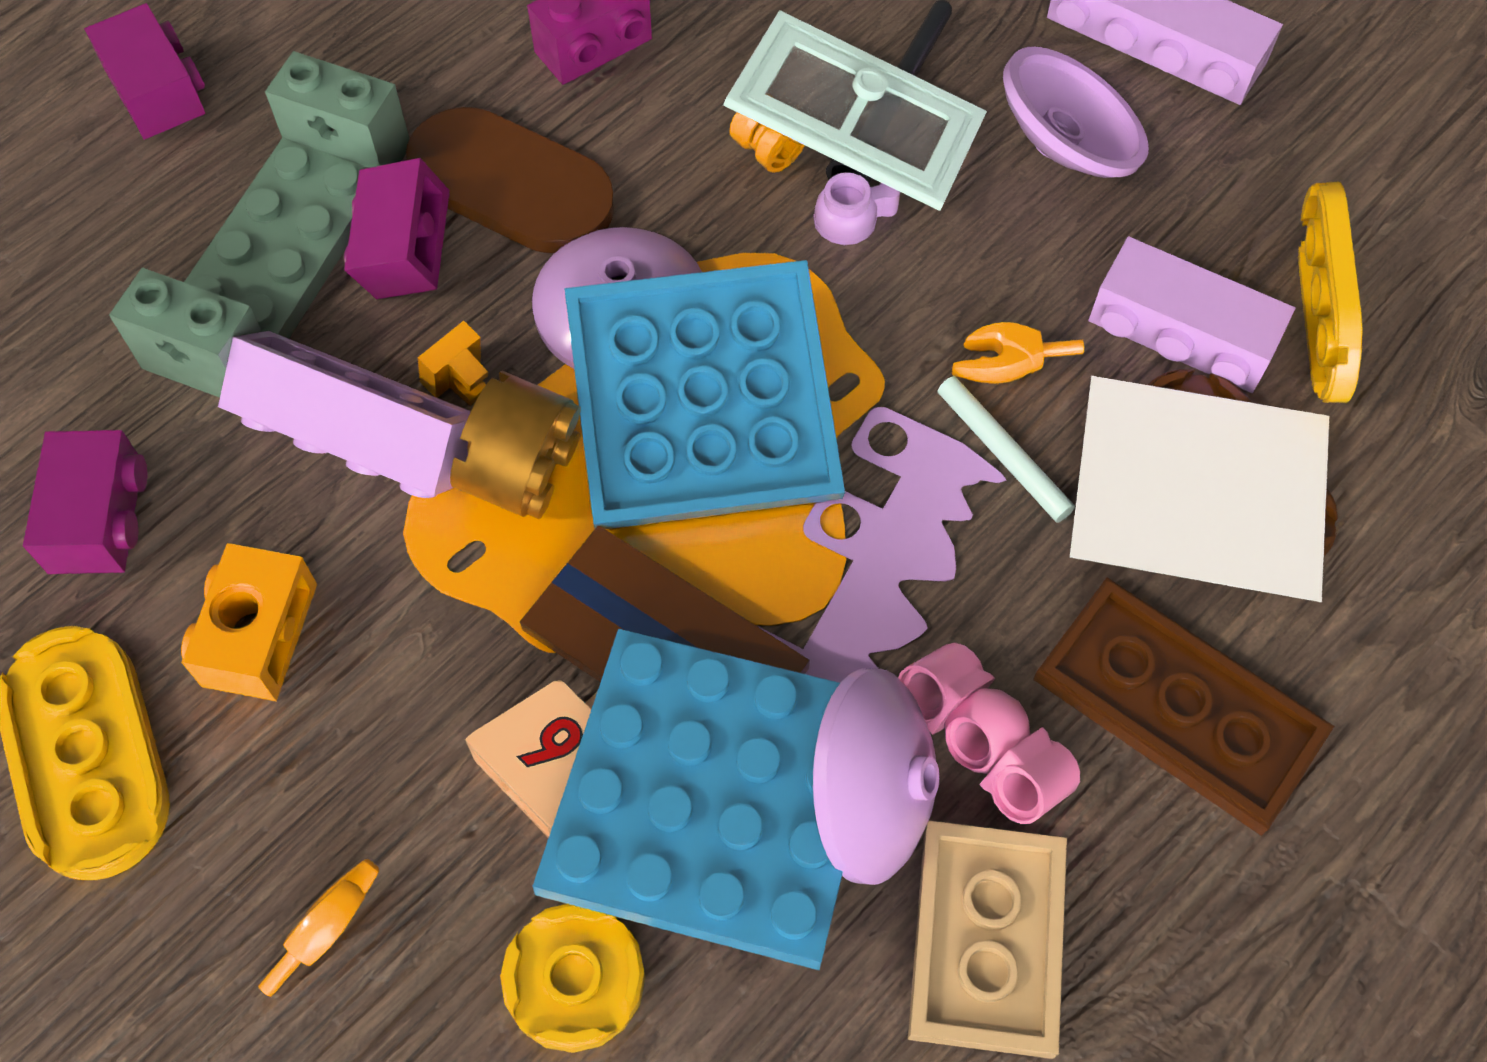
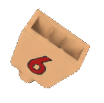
[465,680,597,838]

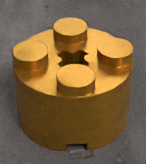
[450,371,581,519]

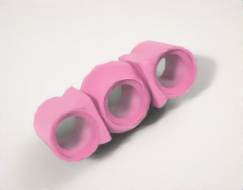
[898,643,1080,824]

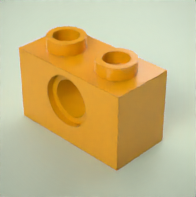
[181,543,317,702]

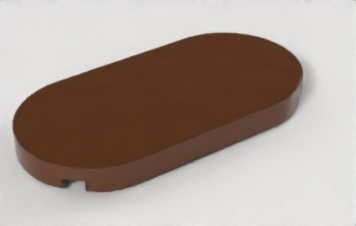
[406,107,614,253]

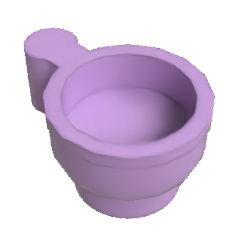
[813,173,900,245]

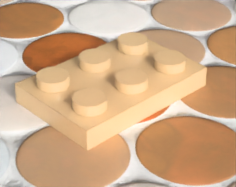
[908,821,1067,1059]

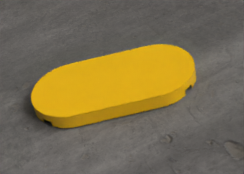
[1298,181,1362,403]
[0,626,170,880]

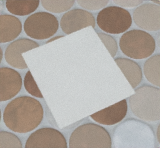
[1070,376,1329,602]

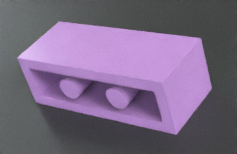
[1088,236,1296,393]

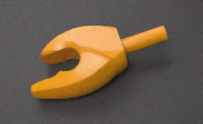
[952,322,1084,384]
[258,859,379,997]

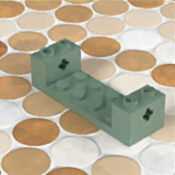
[109,51,410,398]

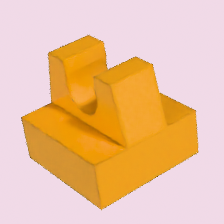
[418,321,488,406]

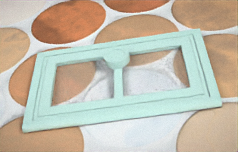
[723,10,987,211]

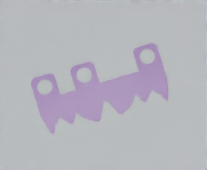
[759,407,1007,683]

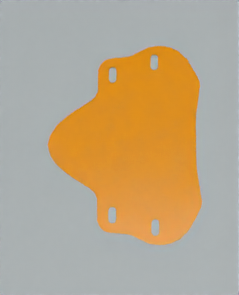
[403,253,885,653]

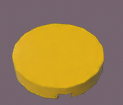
[500,904,645,1053]

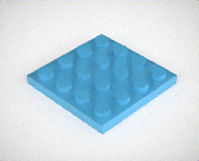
[564,260,845,529]
[532,629,843,971]

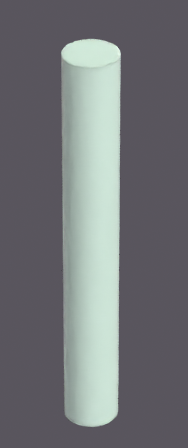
[938,376,1075,523]

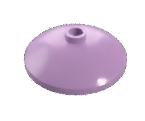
[1003,47,1149,178]
[532,227,702,369]
[813,669,939,885]

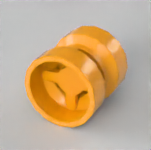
[729,94,805,173]

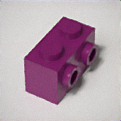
[527,0,652,85]
[84,3,206,140]
[344,158,450,300]
[23,430,148,574]

